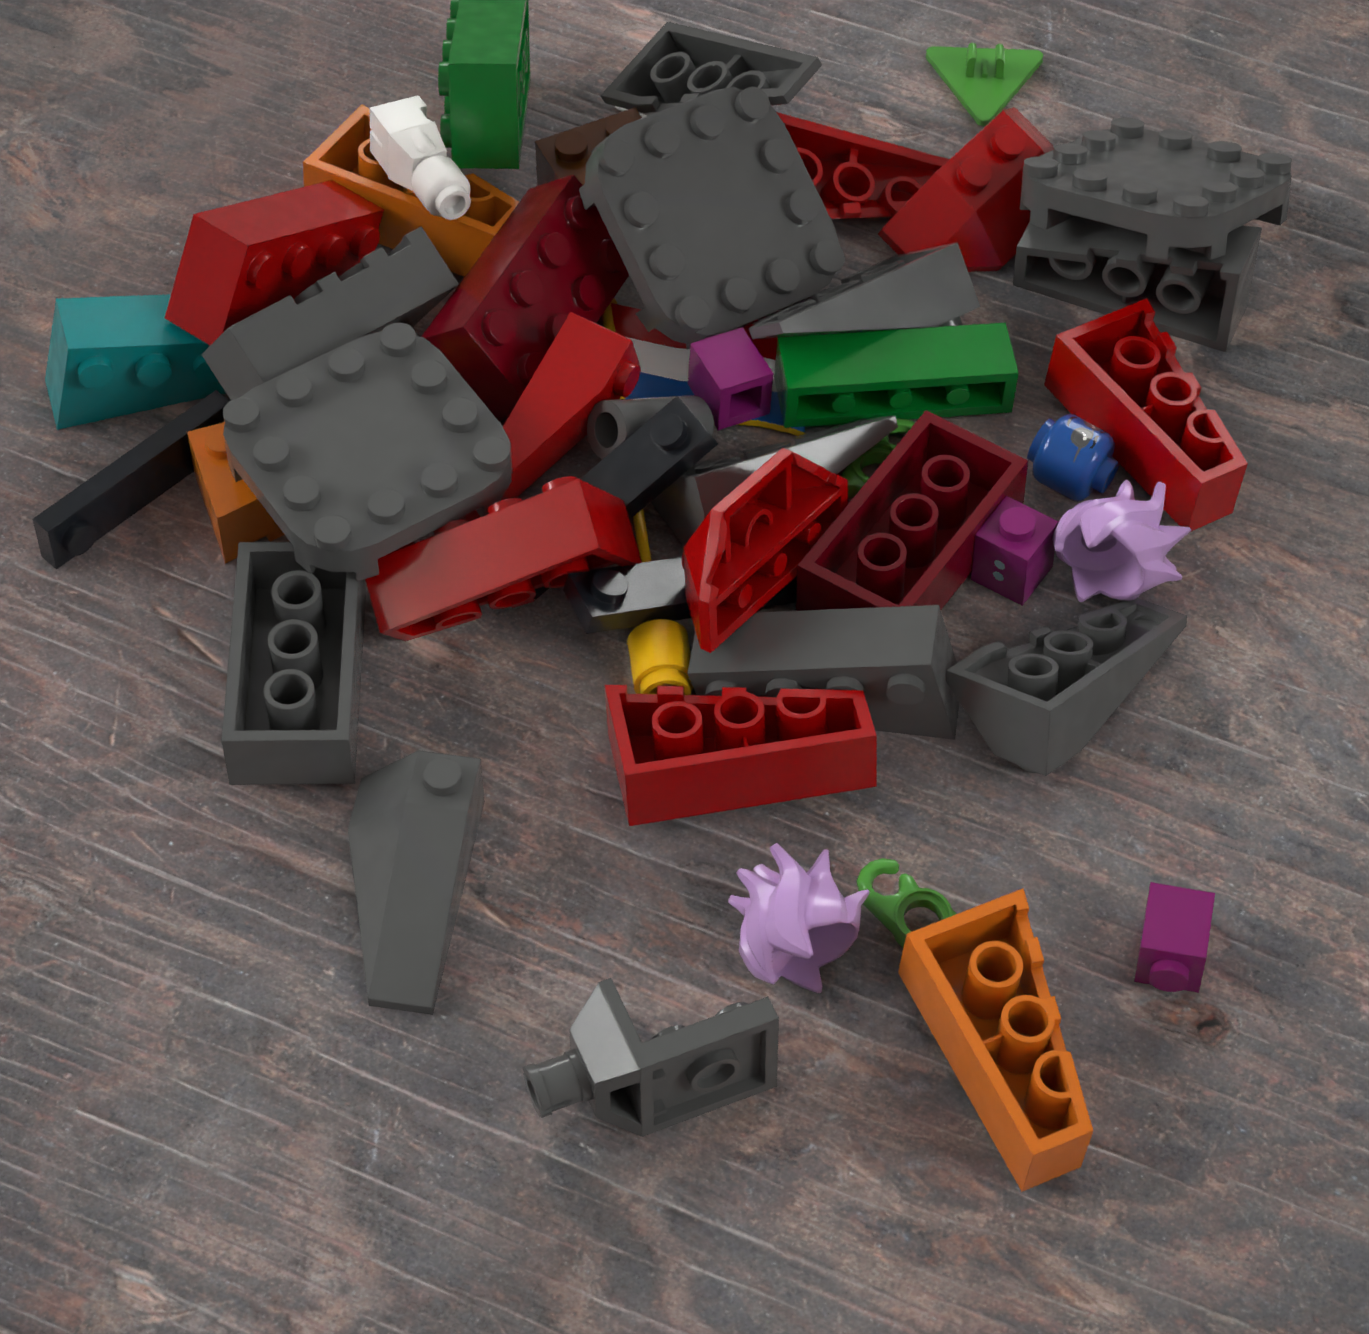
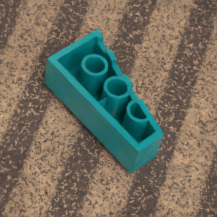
[45,294,226,430]

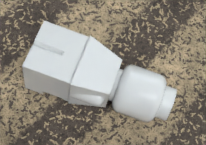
[370,95,471,220]

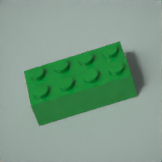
[438,0,531,169]

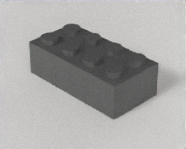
[221,542,367,785]

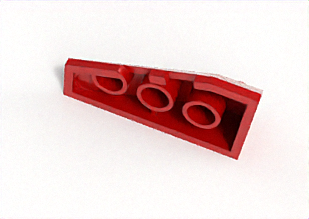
[776,112,949,219]
[459,312,641,522]

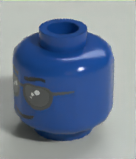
[1027,414,1120,502]

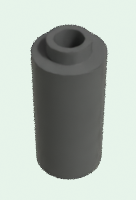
[587,395,714,459]

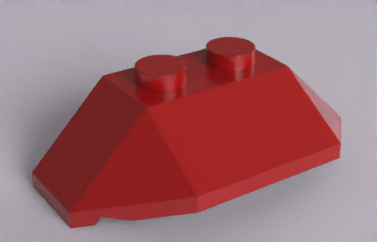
[878,107,1054,272]
[682,448,848,653]

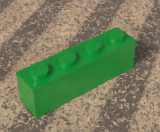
[774,322,1019,428]

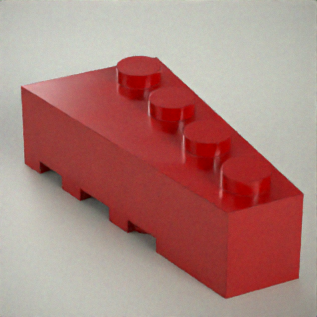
[165,180,384,345]
[1044,298,1248,532]
[365,476,642,642]
[604,685,877,826]

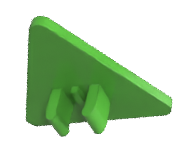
[926,43,1043,127]

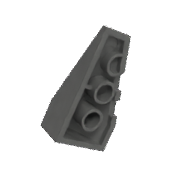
[600,21,822,113]
[749,242,981,339]

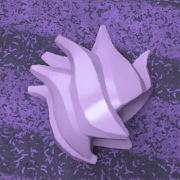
[1052,480,1191,602]
[729,843,870,993]

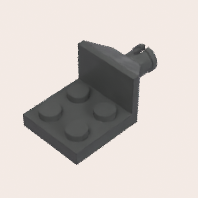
[523,978,779,1137]

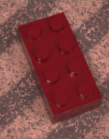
[421,174,629,421]
[796,410,1029,611]

